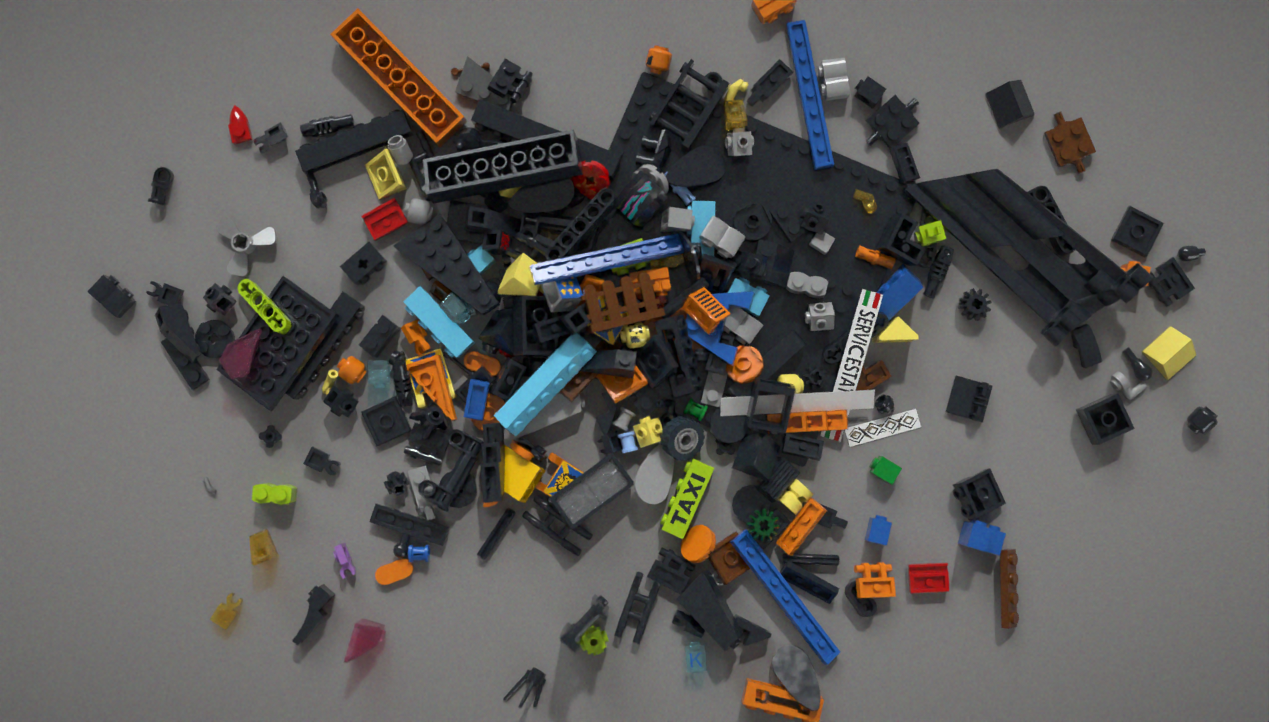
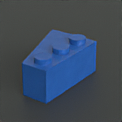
[876,264,924,325]

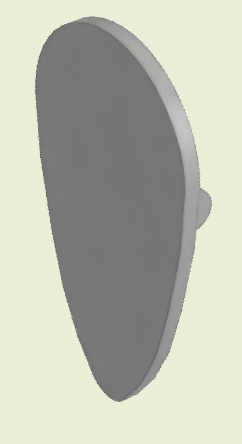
[634,443,674,505]

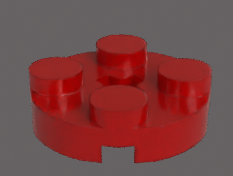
[572,161,610,199]

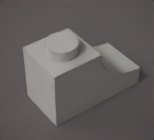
[660,207,695,232]

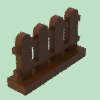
[580,272,665,334]

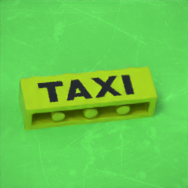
[660,458,714,539]

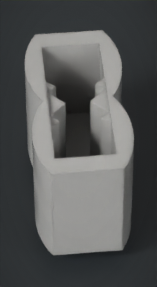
[817,58,850,101]
[699,216,745,259]
[786,272,828,299]
[723,306,763,345]

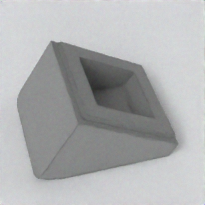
[809,232,835,255]

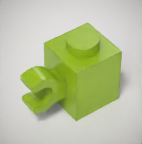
[914,220,946,247]

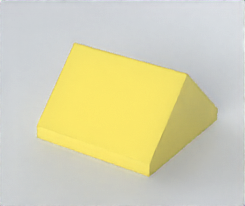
[365,149,407,199]
[498,253,540,296]
[873,317,919,343]
[1141,326,1196,380]

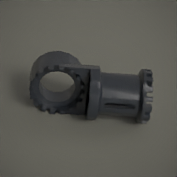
[148,167,174,205]

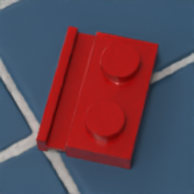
[361,198,409,241]
[908,562,949,593]

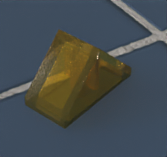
[249,529,279,566]

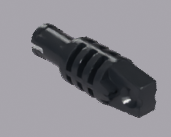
[300,114,355,137]
[923,246,954,298]

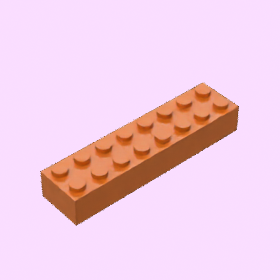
[330,8,467,148]

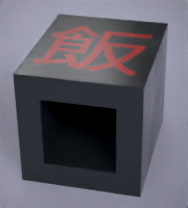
[482,230,512,255]

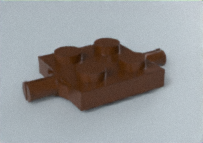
[1044,112,1096,174]

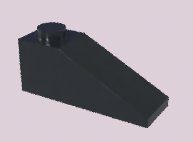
[579,350,637,379]

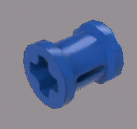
[408,545,430,562]

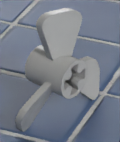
[217,216,277,277]

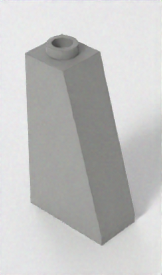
[514,394,585,438]

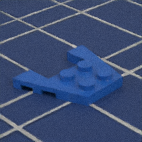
[686,291,755,365]

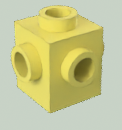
[633,416,663,448]

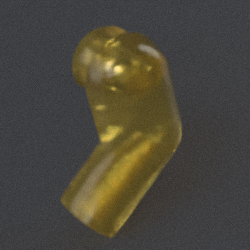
[853,189,877,213]

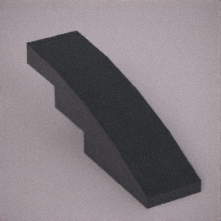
[480,423,505,503]

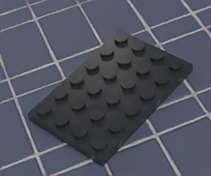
[216,276,339,411]

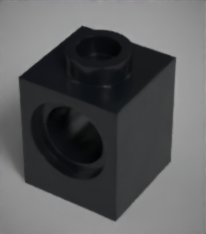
[854,76,886,109]

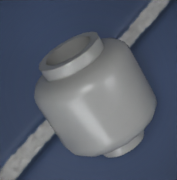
[403,198,433,225]

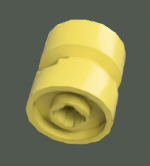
[778,479,814,515]

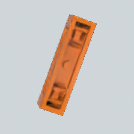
[741,678,824,722]

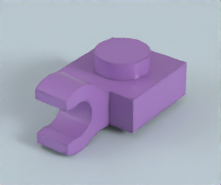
[333,543,356,579]

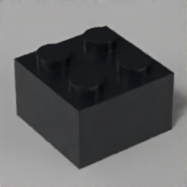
[1076,393,1135,445]

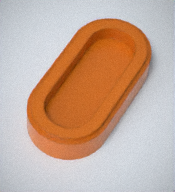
[464,351,501,377]
[509,440,534,461]
[375,558,414,585]

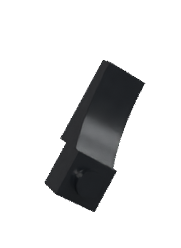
[292,584,335,646]

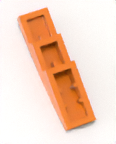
[767,410,848,434]

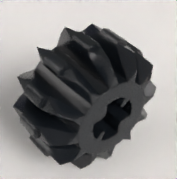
[958,288,992,321]

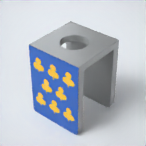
[541,277,583,312]

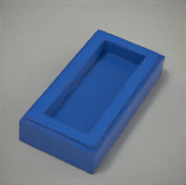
[463,379,490,421]

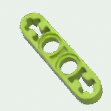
[238,279,291,334]

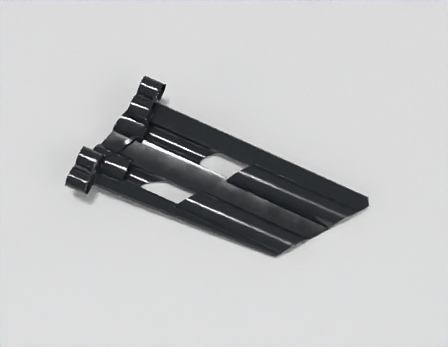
[906,169,1153,347]

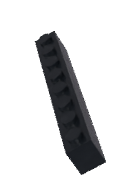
[471,99,622,180]

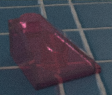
[219,328,262,380]
[344,618,386,663]

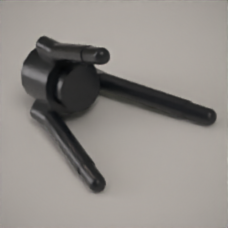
[503,667,546,708]

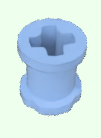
[618,431,639,454]

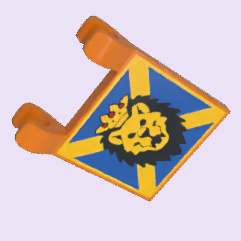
[535,453,584,497]

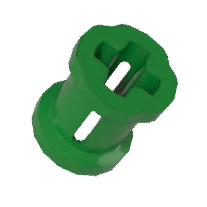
[683,398,708,422]

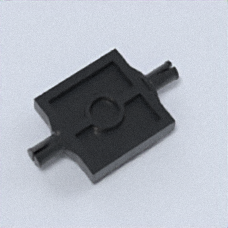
[866,94,920,148]

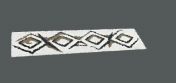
[845,409,921,447]

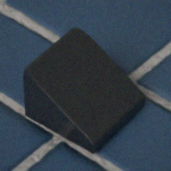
[523,357,546,377]

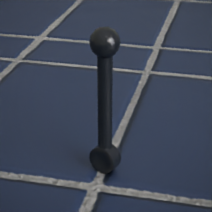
[443,351,474,377]

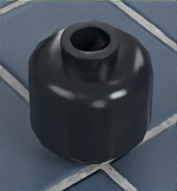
[1187,406,1218,435]

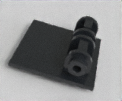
[946,375,993,423]

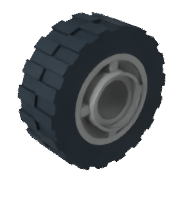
[660,416,705,461]

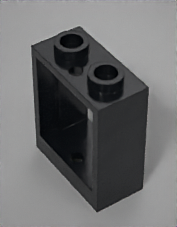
[745,377,796,435]

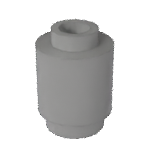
[388,135,413,165]

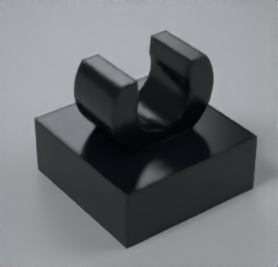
[597,431,622,454]

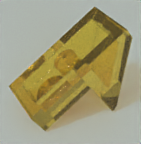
[724,99,747,130]

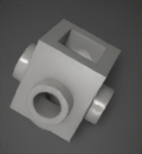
[725,128,754,156]
[805,302,835,331]

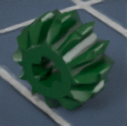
[746,509,780,542]

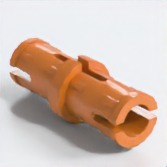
[855,245,896,270]

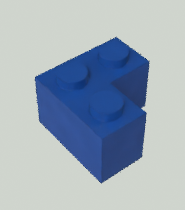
[958,519,1006,556]

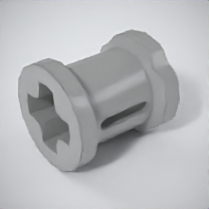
[613,406,636,431]

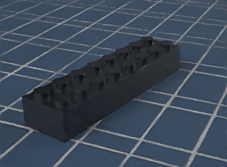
[423,130,583,204]

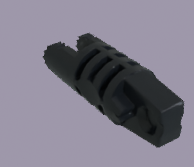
[392,357,413,407]

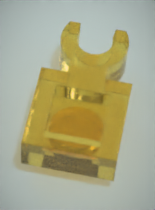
[649,254,684,269]
[210,593,243,630]

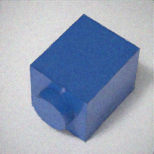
[865,515,892,545]

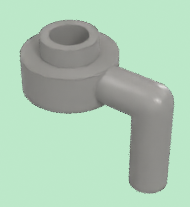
[1110,371,1147,400]

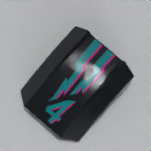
[616,170,668,227]

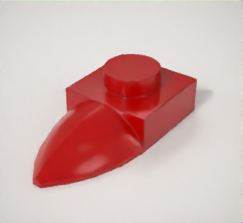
[228,105,253,144]

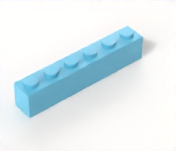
[494,333,597,436]

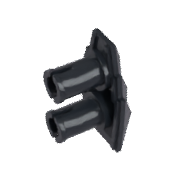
[635,129,672,173]

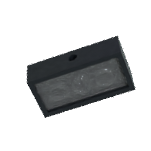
[547,452,634,531]

